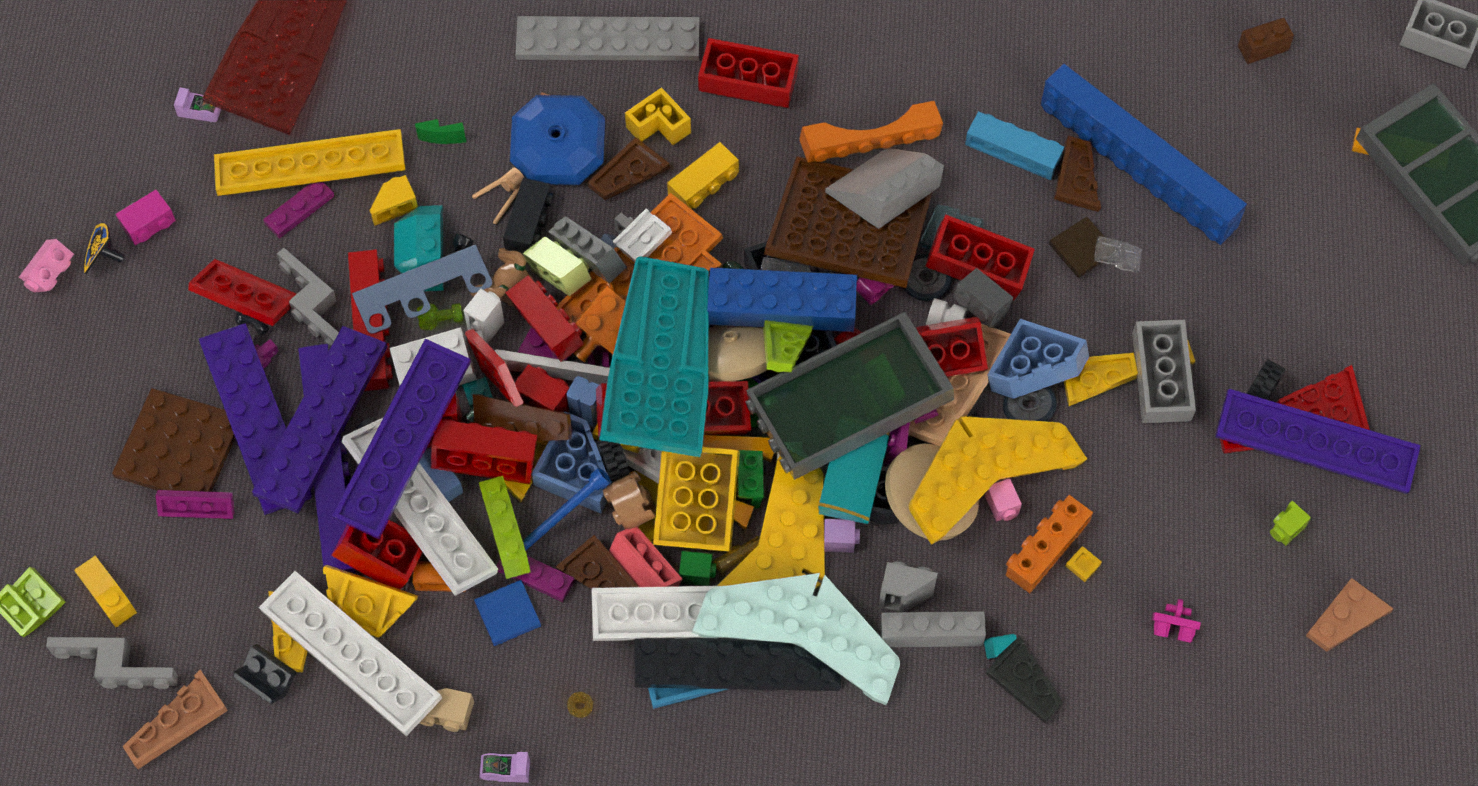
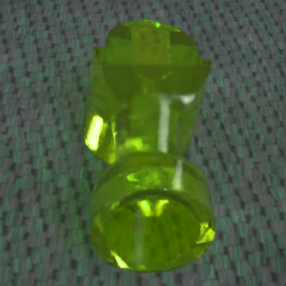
[417,303,463,331]

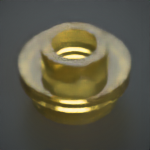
[567,692,593,718]

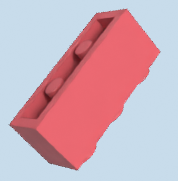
[609,527,682,587]

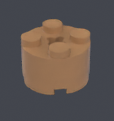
[603,472,656,529]

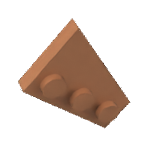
[1306,578,1393,651]

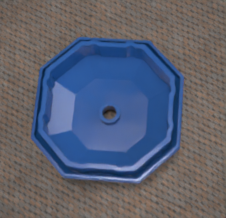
[510,95,605,185]

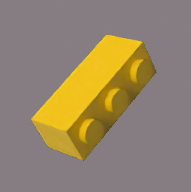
[667,142,739,209]

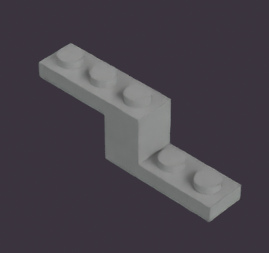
[277,248,339,349]
[46,637,178,689]

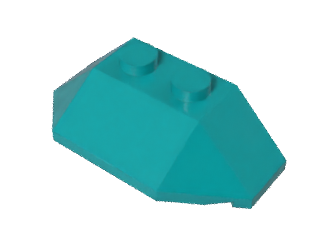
[394,205,444,292]

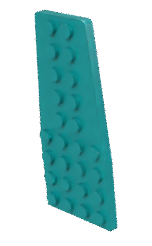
[599,256,709,457]

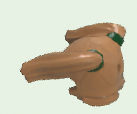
[471,248,534,307]

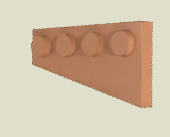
[123,670,228,769]

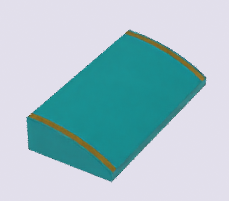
[818,416,890,524]

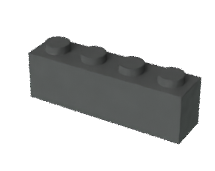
[548,216,627,284]

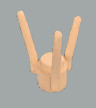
[472,167,524,224]

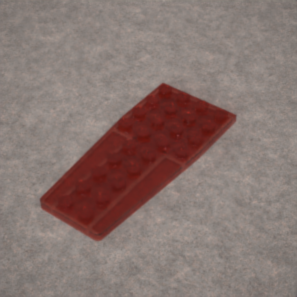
[203,0,347,135]

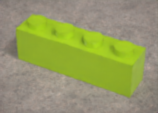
[479,476,531,579]

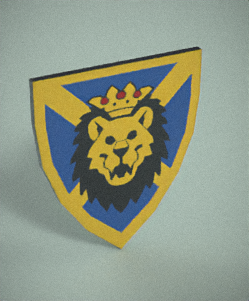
[84,223,124,274]

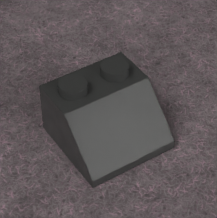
[953,268,1013,328]

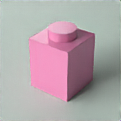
[985,478,1022,522]

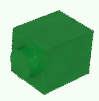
[679,551,717,586]

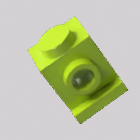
[1270,501,1311,546]

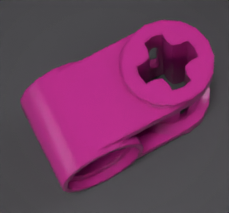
[856,277,894,305]

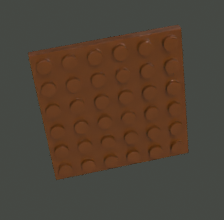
[764,156,933,288]

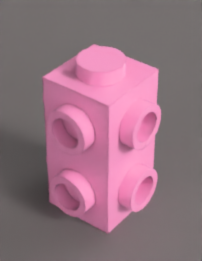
[19,239,74,292]

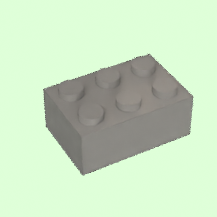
[1399,0,1478,69]

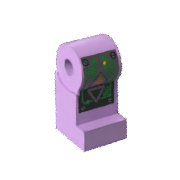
[174,87,223,122]
[479,752,530,783]

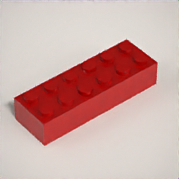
[596,381,751,438]

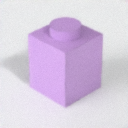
[824,519,860,553]

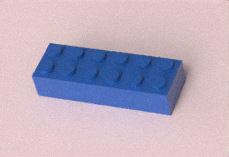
[707,268,857,332]

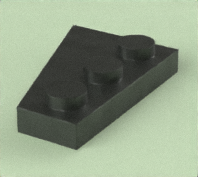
[986,635,1063,724]

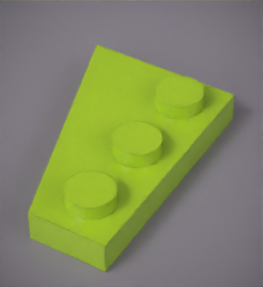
[763,320,813,372]

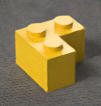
[625,87,691,145]

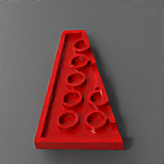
[1220,365,1370,454]

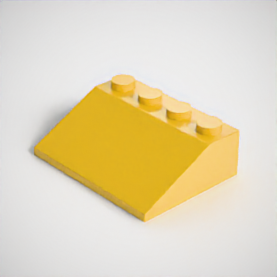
[653,447,740,552]

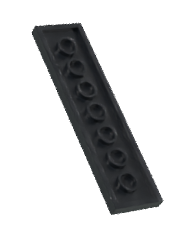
[634,638,841,691]

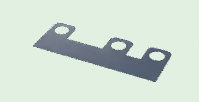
[352,244,492,333]

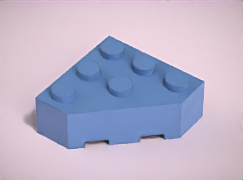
[987,319,1089,399]
[532,411,611,514]

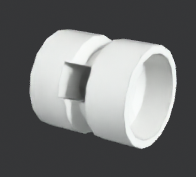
[926,298,967,325]

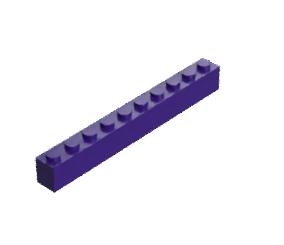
[298,343,358,576]

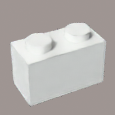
[463,288,505,344]

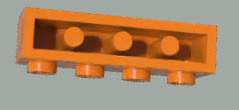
[1006,495,1093,594]

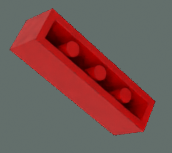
[505,275,584,362]

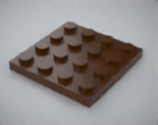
[112,388,235,492]

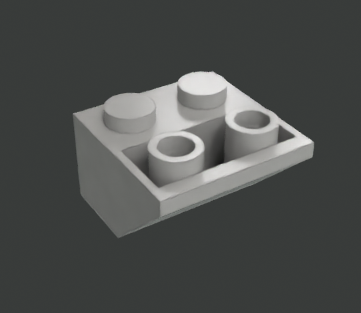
[879,561,938,613]

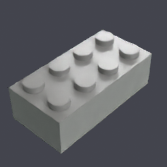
[1132,320,1196,423]

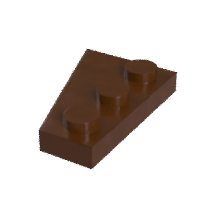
[588,137,670,200]

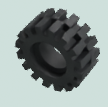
[1247,359,1285,400]
[597,440,630,483]

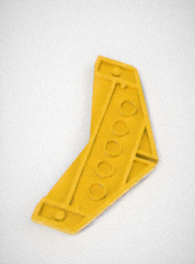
[909,416,1087,545]
[717,450,825,590]

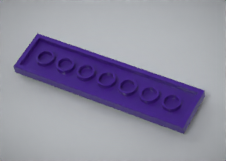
[199,323,312,515]
[252,326,387,514]
[332,339,471,539]
[1215,389,1421,494]

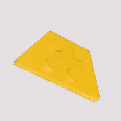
[323,565,418,638]

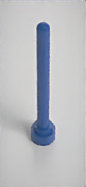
[522,467,612,551]

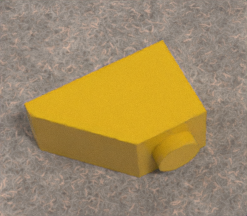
[370,175,418,226]

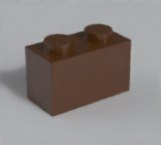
[1238,18,1294,64]

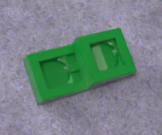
[415,119,466,144]

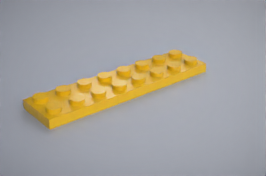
[214,129,405,196]

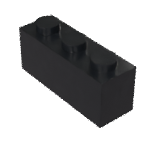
[503,178,554,253]

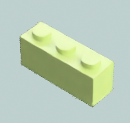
[523,237,591,296]

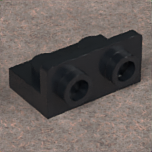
[232,644,297,704]

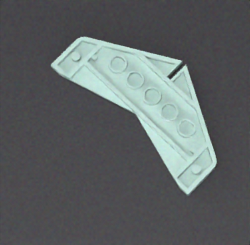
[692,573,900,705]

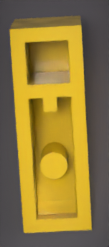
[74,556,137,628]

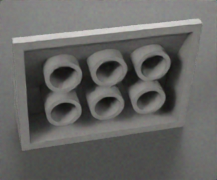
[825,148,944,229]

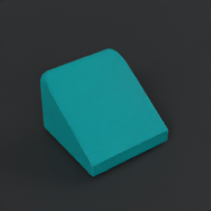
[984,634,1017,659]

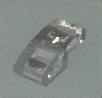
[1094,236,1142,273]

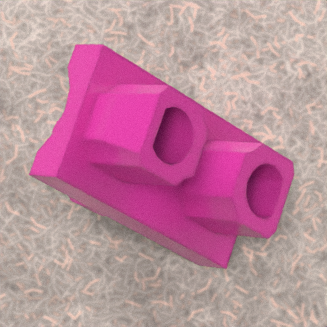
[1152,598,1201,643]

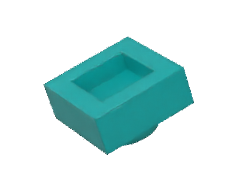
[462,377,493,409]

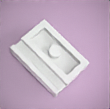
[613,208,672,262]

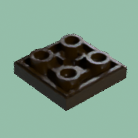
[1049,216,1117,278]

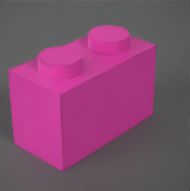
[115,190,176,245]

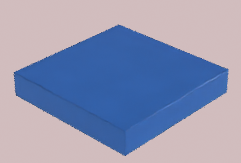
[474,580,541,646]

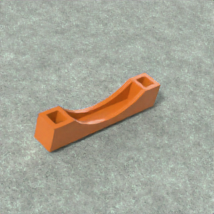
[799,101,943,163]

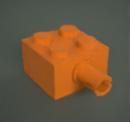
[573,285,626,363]

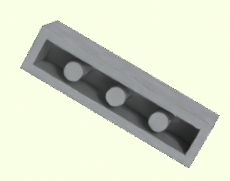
[880,612,986,647]

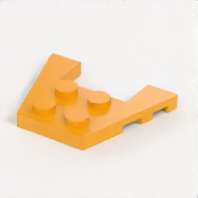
[702,435,774,529]

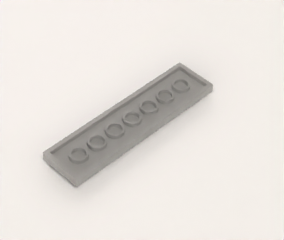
[515,16,699,61]

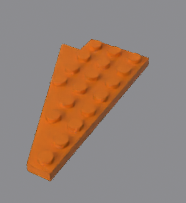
[556,193,723,332]

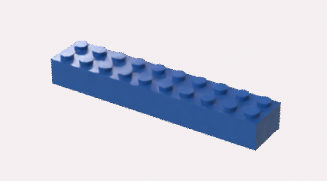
[1041,64,1247,245]

